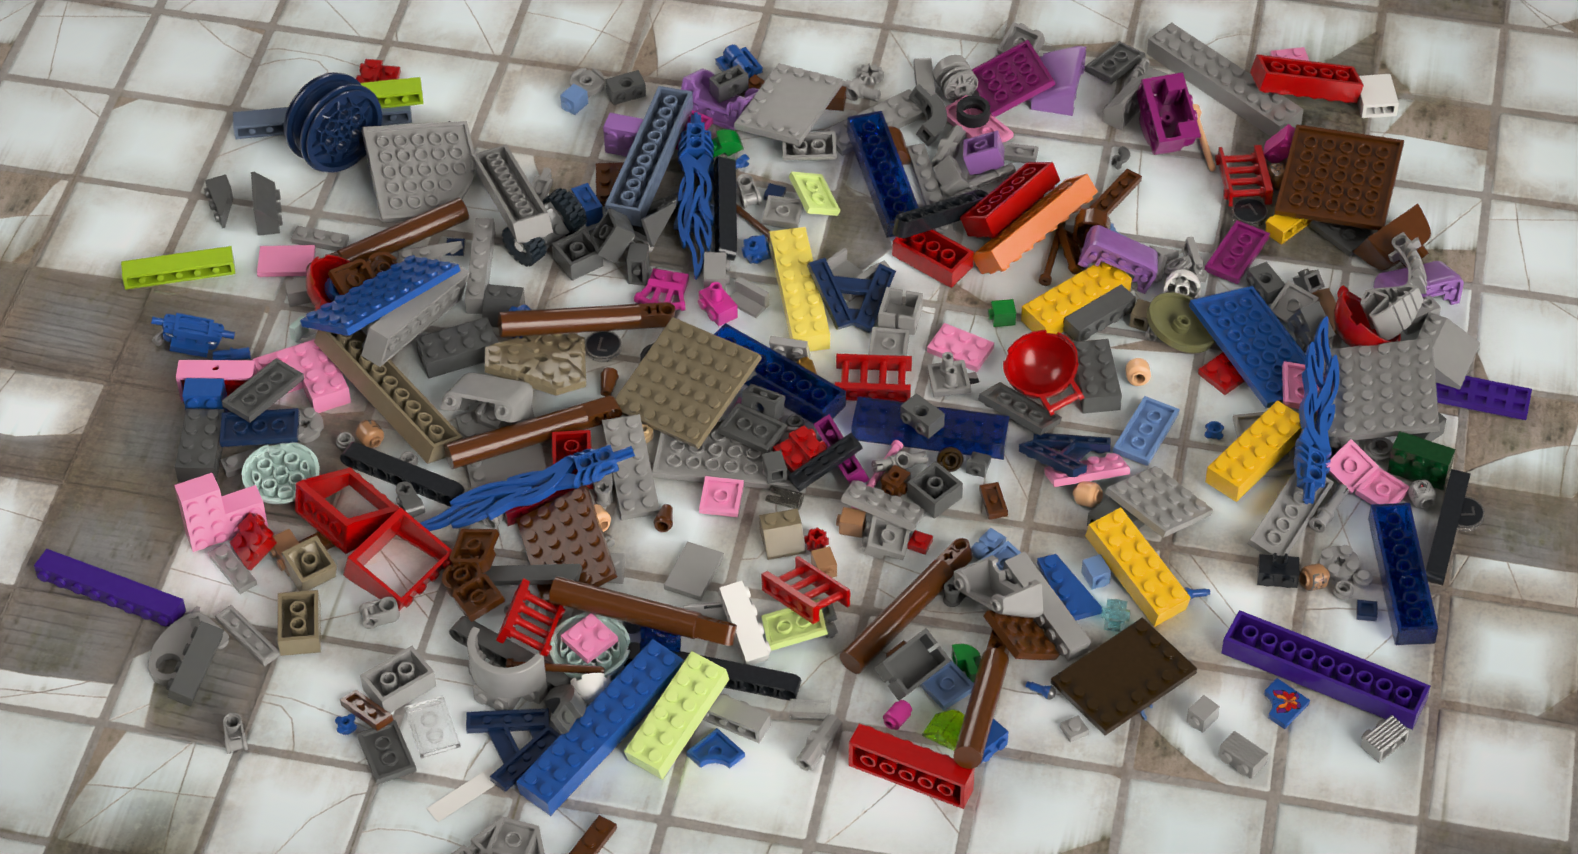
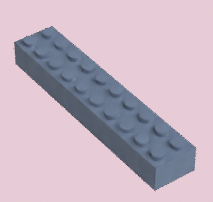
[605,86,693,227]

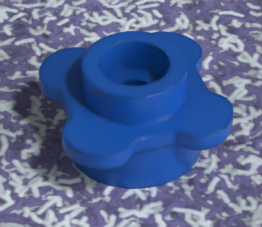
[1204,421,1224,440]
[335,714,357,735]

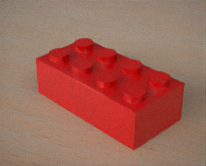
[892,229,974,288]

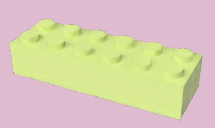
[624,651,729,780]

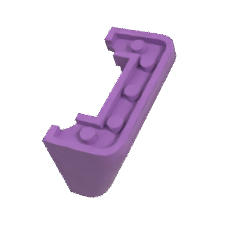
[1029,46,1086,116]
[681,68,759,131]
[1078,225,1158,294]
[1374,261,1464,305]

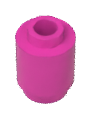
[883,700,912,730]

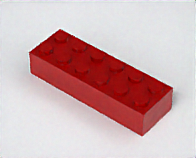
[1250,54,1364,103]
[960,162,1060,238]
[849,723,975,809]

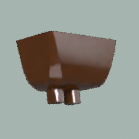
[1353,204,1431,270]

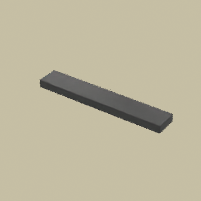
[483,564,582,586]

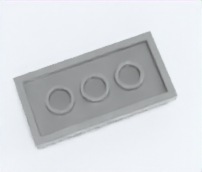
[841,480,925,531]

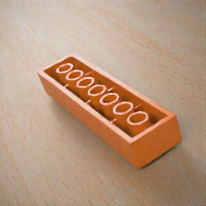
[973,174,1098,274]

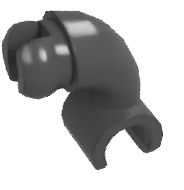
[1111,146,1130,170]

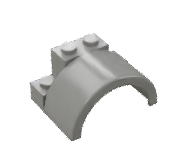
[467,627,548,711]

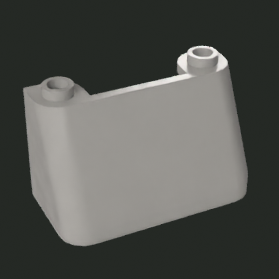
[441,373,533,422]
[954,555,1044,618]

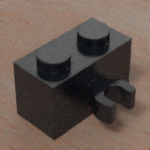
[1257,553,1299,588]

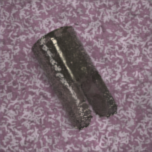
[765,485,804,510]

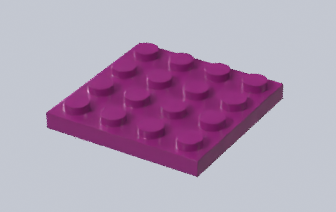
[972,40,1056,117]

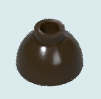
[936,446,963,472]

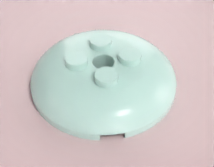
[242,443,320,504]
[550,613,630,680]

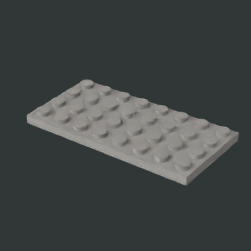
[652,419,816,493]

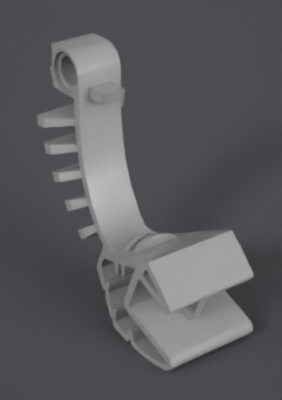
[1361,232,1427,341]

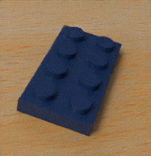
[219,408,300,447]

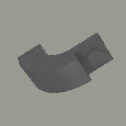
[909,84,947,146]
[543,684,586,734]

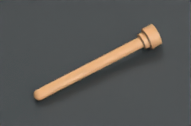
[1192,104,1216,172]

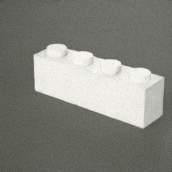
[718,581,771,665]

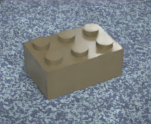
[278,590,321,656]

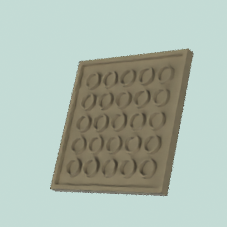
[615,317,762,449]

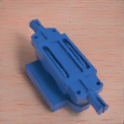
[151,313,235,358]

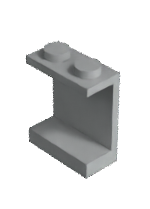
[826,248,875,302]

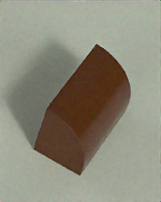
[886,126,911,166]

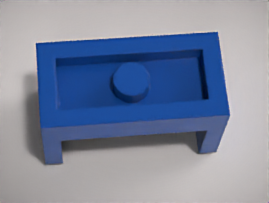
[571,183,603,227]

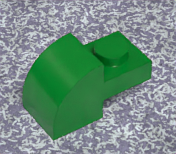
[711,129,744,158]
[951,644,981,683]

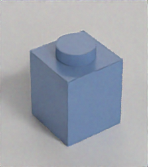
[560,84,588,115]
[1081,554,1111,590]

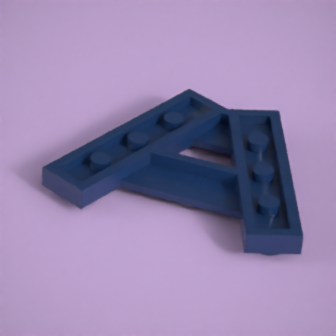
[807,258,896,333]
[1019,433,1111,477]
[466,708,561,792]

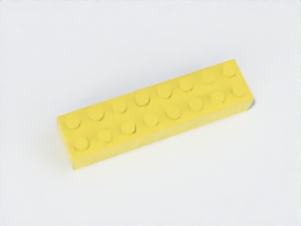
[769,227,830,351]

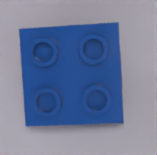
[715,44,763,78]

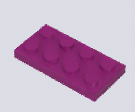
[1204,220,1270,285]

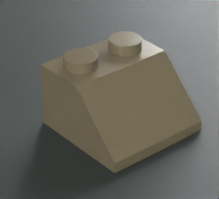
[759,508,806,560]
[282,535,337,591]

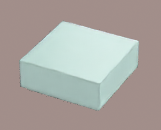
[289,316,309,342]

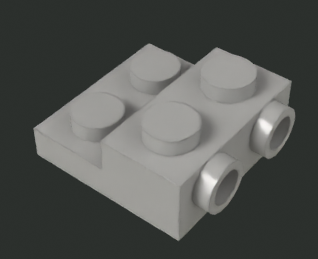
[997,22,1045,54]
[861,515,910,560]

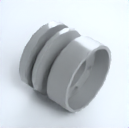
[933,54,978,102]

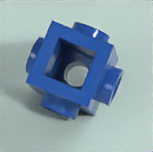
[742,235,771,264]

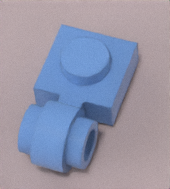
[971,528,1006,560]

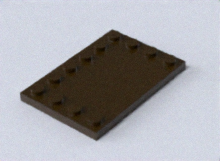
[1051,617,1197,736]

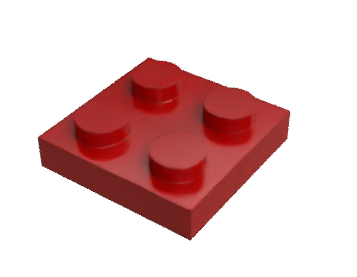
[1198,352,1245,395]

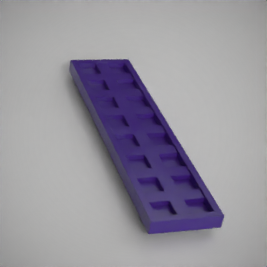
[1436,376,1532,420]

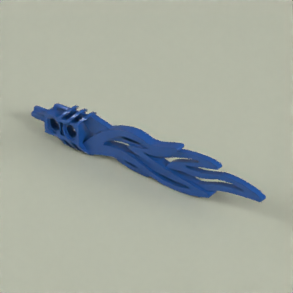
[678,112,714,280]
[1294,316,1339,504]
[420,445,635,531]

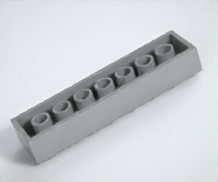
[361,261,470,367]

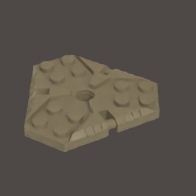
[485,333,586,396]

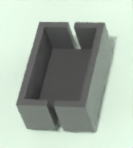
[874,628,951,701]

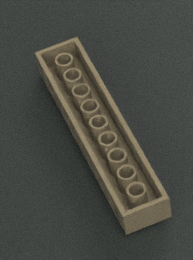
[314,329,463,464]

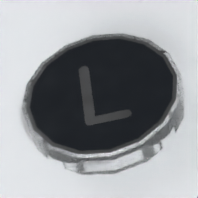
[1231,197,1268,227]
[585,331,622,362]
[1457,496,1485,531]

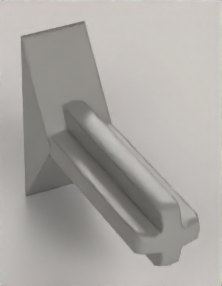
[1149,245,1179,283]

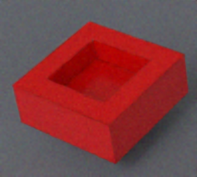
[907,530,933,555]

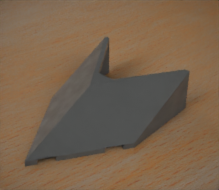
[588,192,678,248]

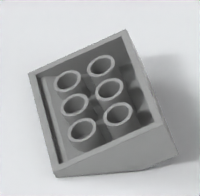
[1417,313,1480,389]

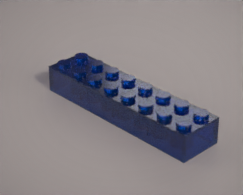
[847,111,919,238]
[714,323,846,424]
[851,396,1010,460]
[1368,503,1438,645]

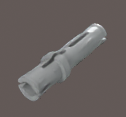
[967,163,1016,189]

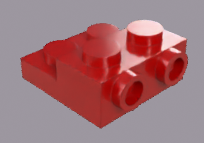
[356,59,401,83]
[773,425,827,473]
[229,513,277,570]

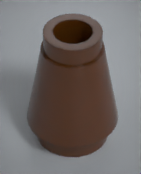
[600,367,619,397]
[654,504,673,532]

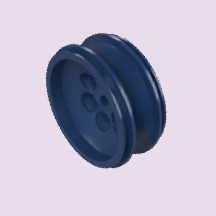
[284,72,382,172]

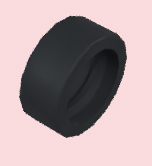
[956,95,990,128]

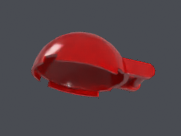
[306,254,350,311]
[1334,285,1401,347]
[1003,330,1084,416]

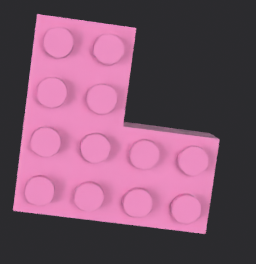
[253,339,351,413]
[174,473,268,552]

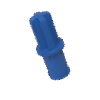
[212,347,251,360]

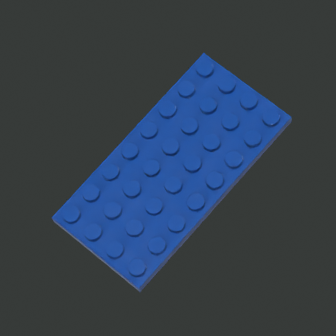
[300,255,461,336]
[1189,286,1306,408]

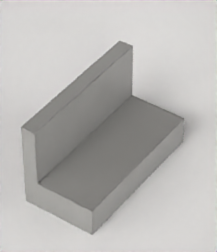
[730,277,769,318]

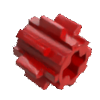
[804,527,829,552]

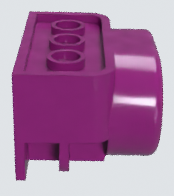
[1137,72,1201,155]

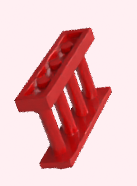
[1215,145,1273,207]
[834,354,912,402]
[761,556,851,624]
[496,578,566,657]

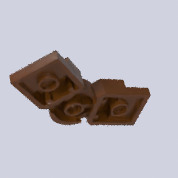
[328,252,403,295]
[442,529,506,622]

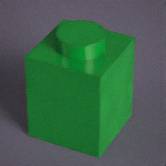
[988,299,1016,327]

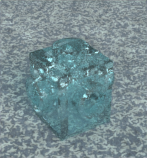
[1101,599,1131,632]

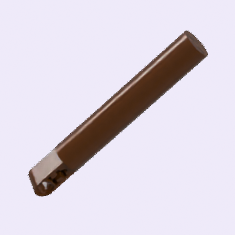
[306,197,469,273]
[498,302,675,337]
[444,396,622,469]
[840,538,973,674]
[549,576,737,646]
[953,629,1009,769]

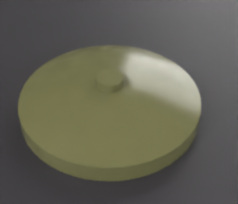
[1146,292,1215,353]

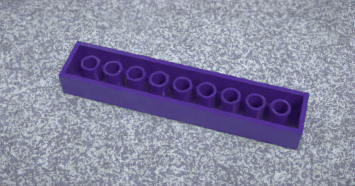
[1221,610,1431,730]

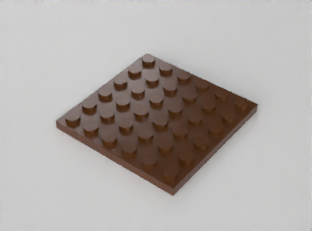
[1274,124,1404,230]

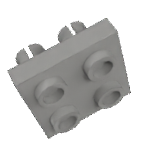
[927,352,971,397]

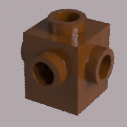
[880,464,911,497]

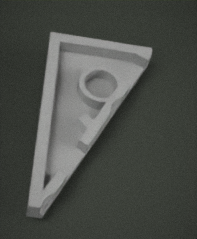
[398,241,463,263]

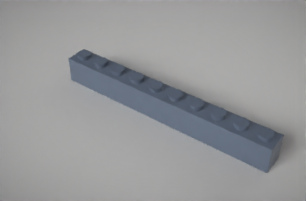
[233,106,412,139]

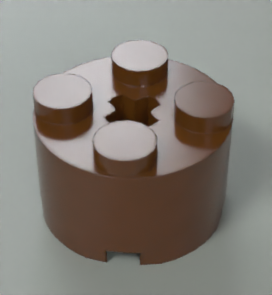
[1073,208,1111,249]

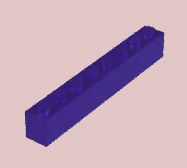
[34,549,186,627]

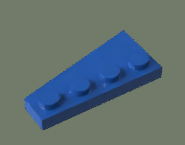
[1037,554,1103,620]

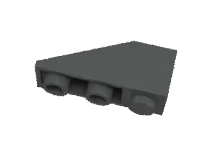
[204,174,233,229]

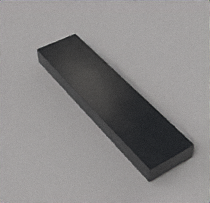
[788,433,863,492]

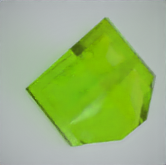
[922,709,965,751]

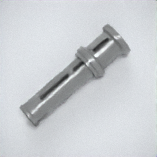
[1309,484,1349,533]

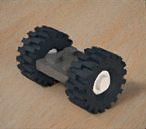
[502,188,587,267]

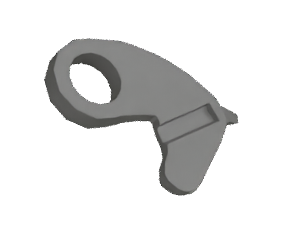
[148,606,229,686]

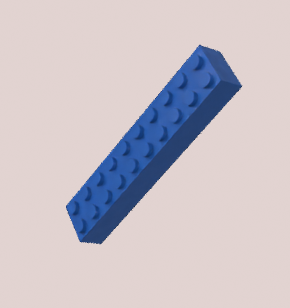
[516,639,684,816]

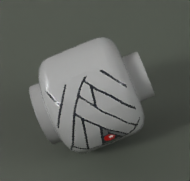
[1408,480,1437,509]

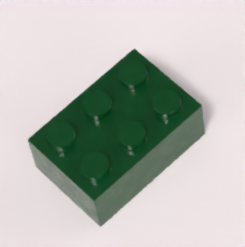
[1387,431,1456,490]

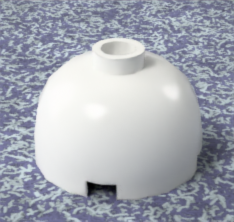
[1164,269,1201,299]
[570,673,611,707]

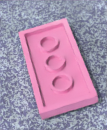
[945,95,1014,143]
[1044,453,1130,487]

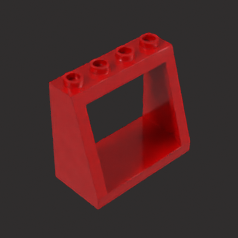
[295,467,399,554]
[343,507,452,611]

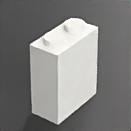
[1357,74,1399,118]

